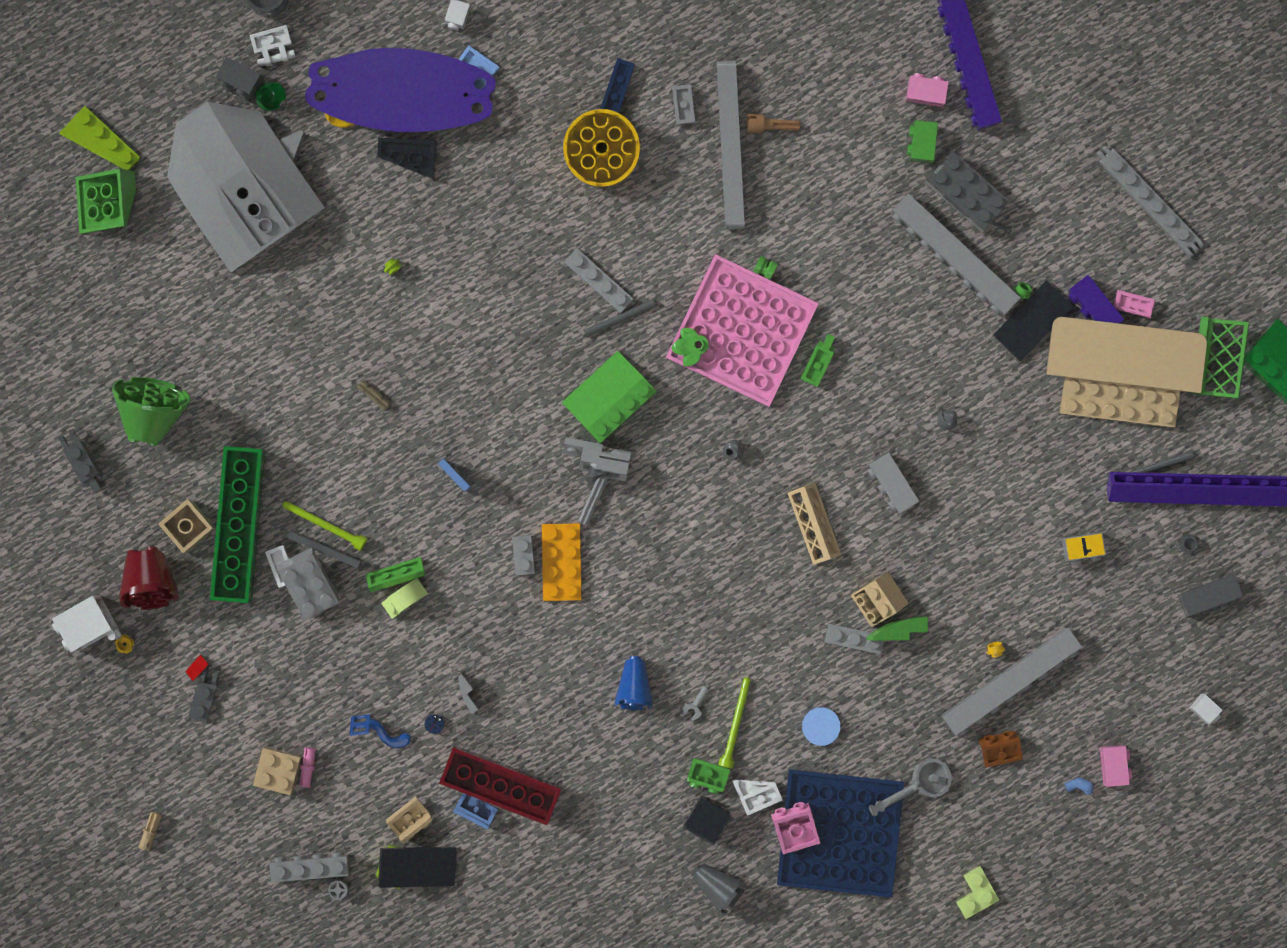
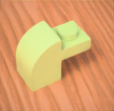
[381,578,428,619]

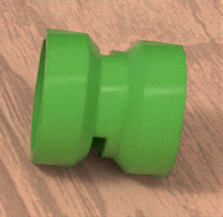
[753,255,778,280]

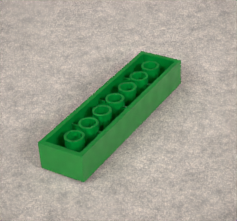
[210,446,266,603]

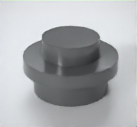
[1179,534,1199,554]

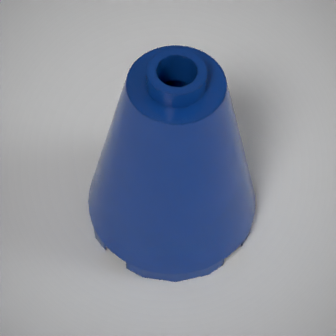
[614,656,653,710]

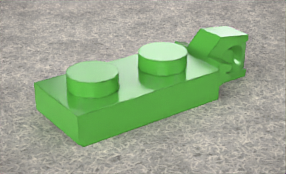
[800,334,835,387]

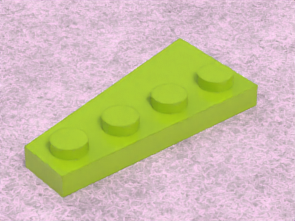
[58,106,141,170]

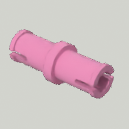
[298,747,317,788]

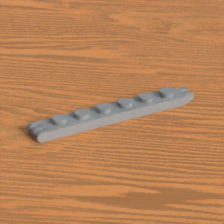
[1096,146,1204,258]

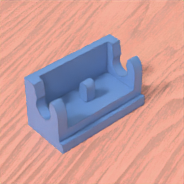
[453,793,498,829]

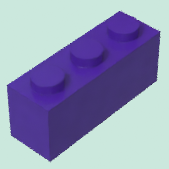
[1068,275,1124,324]

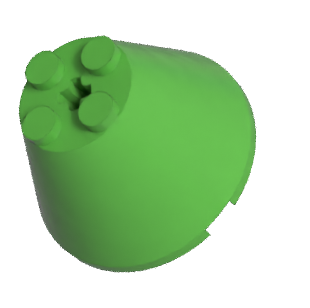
[112,377,190,446]

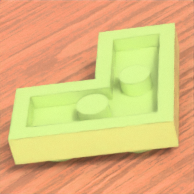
[956,866,999,919]

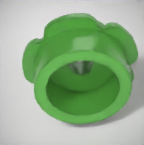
[1014,282,1032,299]

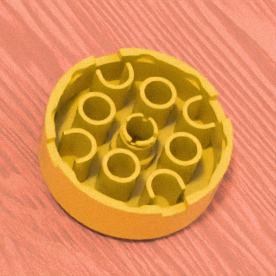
[563,109,640,187]

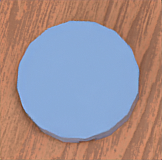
[802,707,840,746]

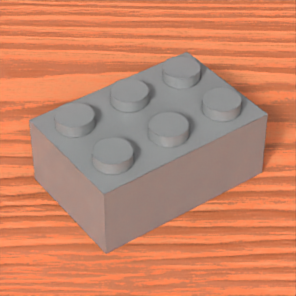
[278,547,339,620]

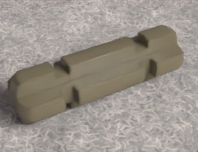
[357,380,391,410]

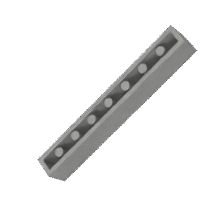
[891,193,1021,316]
[941,628,1082,736]

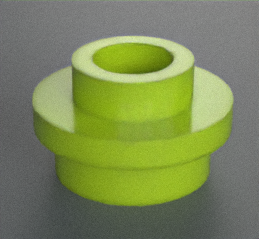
[384,258,402,276]

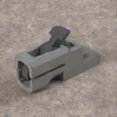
[563,437,631,484]

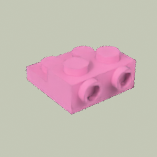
[771,802,820,854]

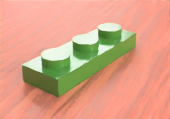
[366,557,426,592]

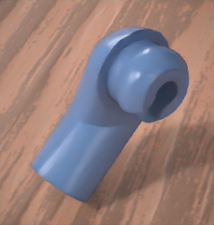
[1064,777,1094,795]

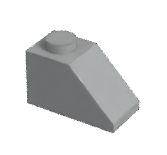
[279,130,306,163]

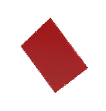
[185,655,208,681]

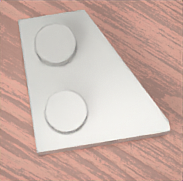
[733,780,782,816]

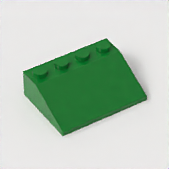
[1244,319,1287,404]

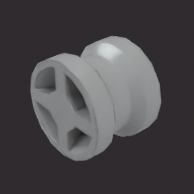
[328,879,349,900]

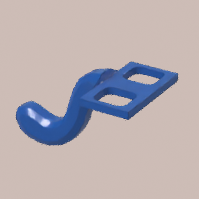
[350,714,411,748]

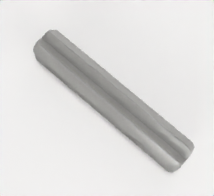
[578,477,608,525]

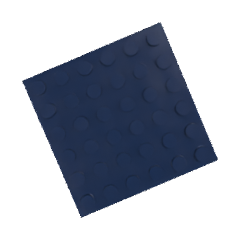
[777,769,904,898]

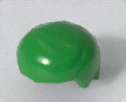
[255,82,286,111]

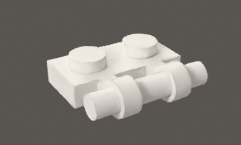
[250,25,296,67]

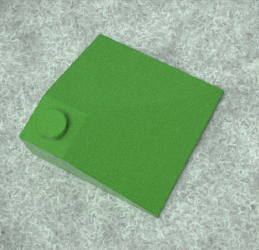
[75,169,136,234]

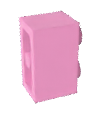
[906,74,949,107]
[1100,745,1132,787]

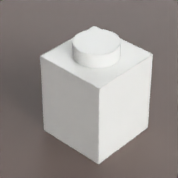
[445,0,471,31]
[1189,694,1223,724]

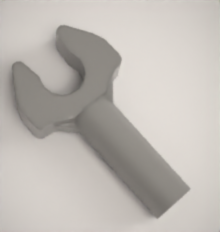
[683,686,710,721]

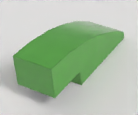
[867,617,928,641]

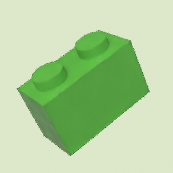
[907,120,938,163]

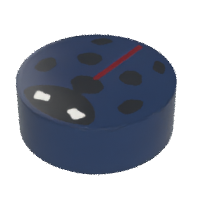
[424,714,444,734]

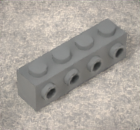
[269,852,351,882]

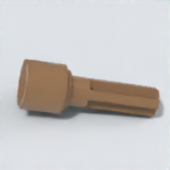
[746,114,800,134]

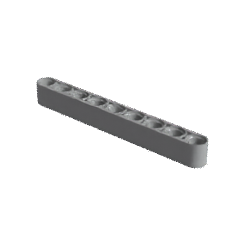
[716,60,745,230]

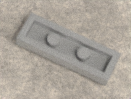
[824,624,884,654]

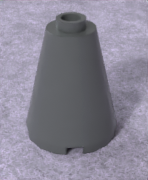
[692,864,747,916]

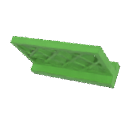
[1191,317,1249,399]

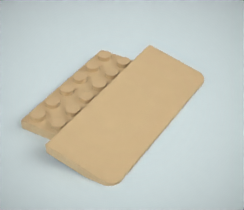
[1046,317,1207,427]

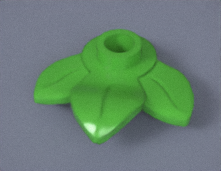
[671,328,709,366]

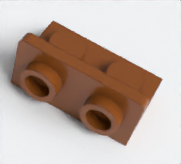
[978,731,1023,768]

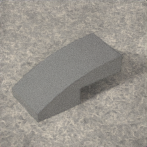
[458,674,479,714]

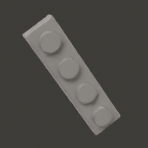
[564,248,633,314]

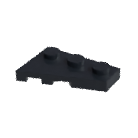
[377,138,436,180]

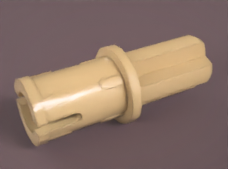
[138,812,161,851]

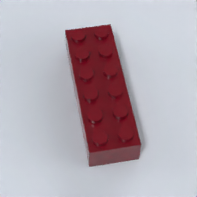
[439,746,562,826]

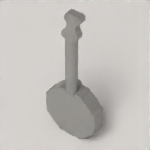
[869,758,953,816]

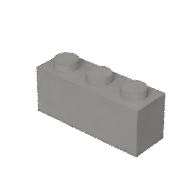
[867,453,919,514]

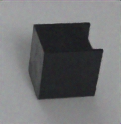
[683,795,731,845]

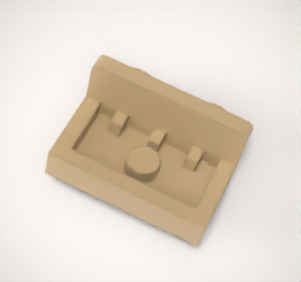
[386,796,433,843]

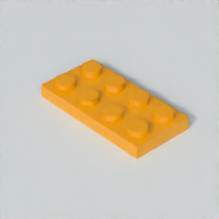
[542,523,582,601]

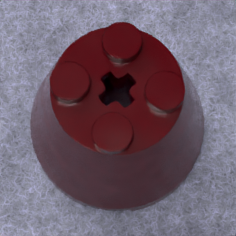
[119,547,179,610]

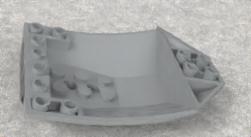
[167,102,325,272]

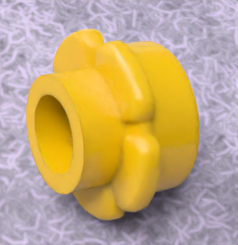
[115,635,134,654]
[986,642,1005,658]

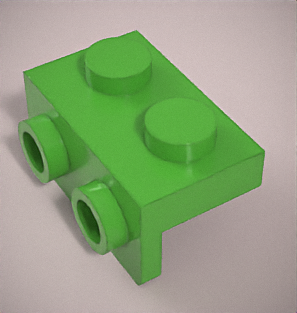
[687,758,730,794]

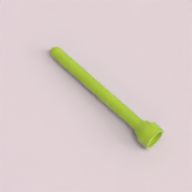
[282,501,368,552]
[718,677,751,769]

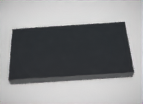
[993,280,1074,362]
[378,846,456,888]

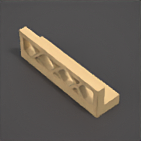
[788,483,841,565]

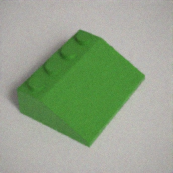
[562,351,657,444]

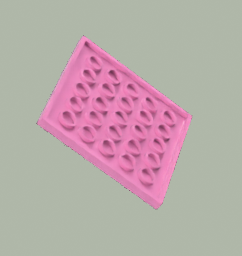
[666,254,819,407]

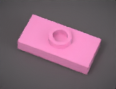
[1113,290,1155,319]

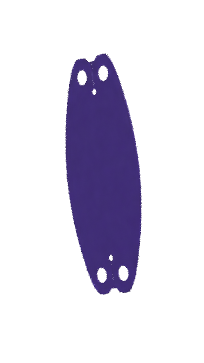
[305,48,496,132]

